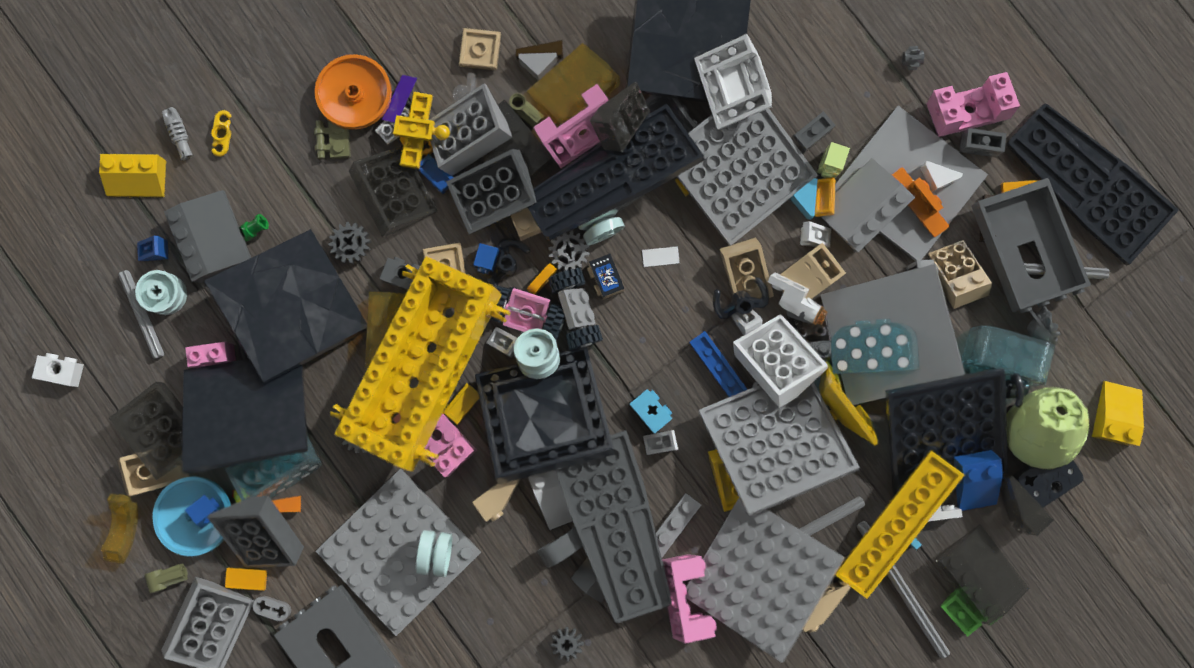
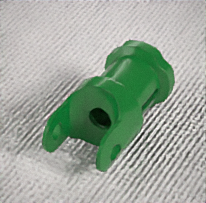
[239,214,269,242]

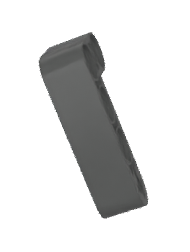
[537,527,583,568]

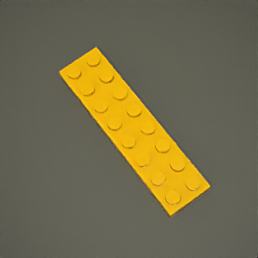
[835,450,964,599]

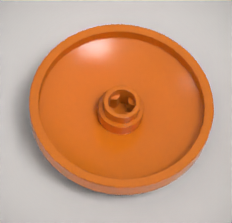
[315,54,392,129]

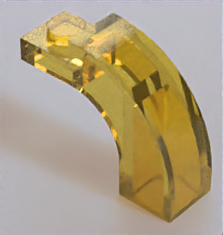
[101,494,138,564]

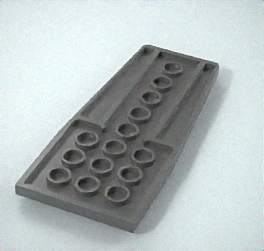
[556,430,672,623]

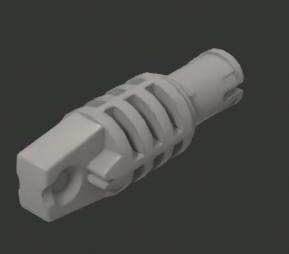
[162,107,193,160]

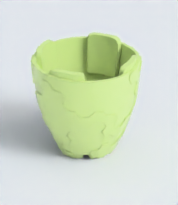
[1007,387,1089,469]

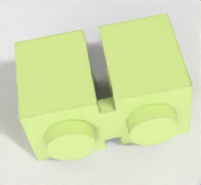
[817,142,850,179]

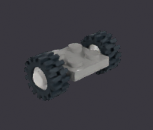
[548,268,603,350]

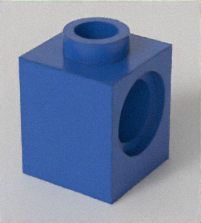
[474,243,500,274]
[185,494,220,529]

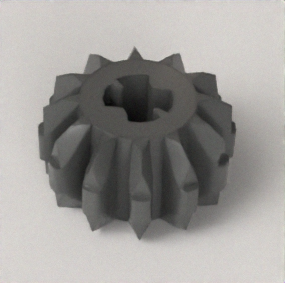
[550,626,584,662]

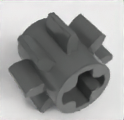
[902,46,924,70]

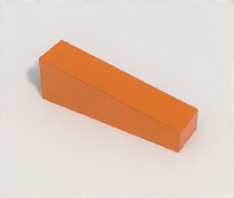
[272,495,301,512]

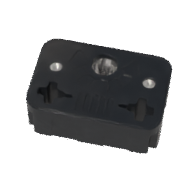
[1012,460,1084,508]

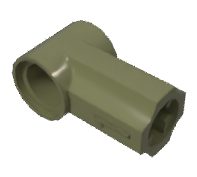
[509,93,544,129]
[144,564,188,593]

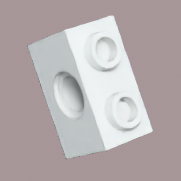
[32,353,84,387]

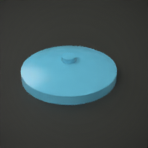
[153,477,231,556]

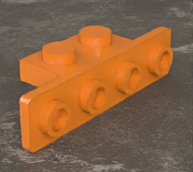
[892,167,949,238]

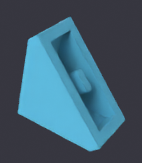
[790,178,818,220]

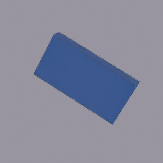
[417,154,453,194]

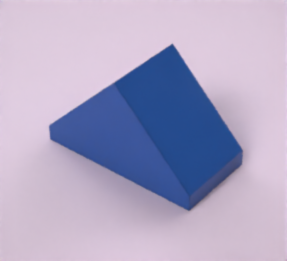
[137,236,168,261]

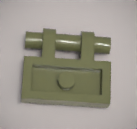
[314,120,351,159]

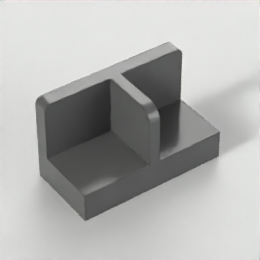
[793,111,836,154]

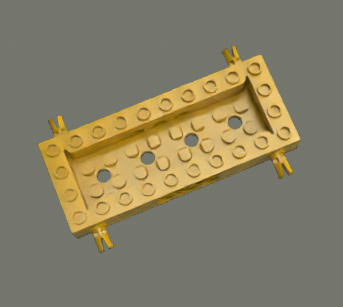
[330,256,510,472]

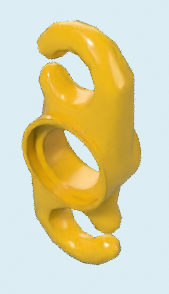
[211,110,232,157]

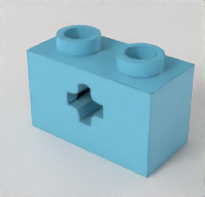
[629,389,672,434]

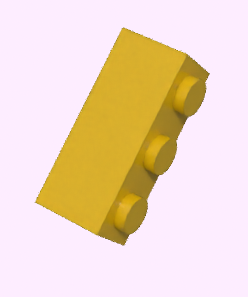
[99,154,166,197]

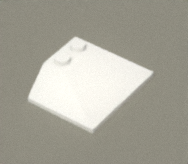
[694,34,772,130]

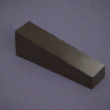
[516,40,563,60]

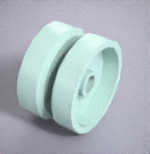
[579,208,625,245]
[135,270,187,315]
[514,328,560,379]
[416,530,452,578]

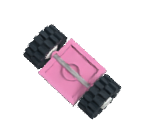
[489,285,565,341]

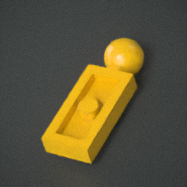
[393,115,450,141]

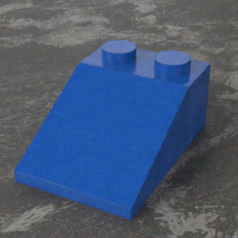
[954,450,1003,511]

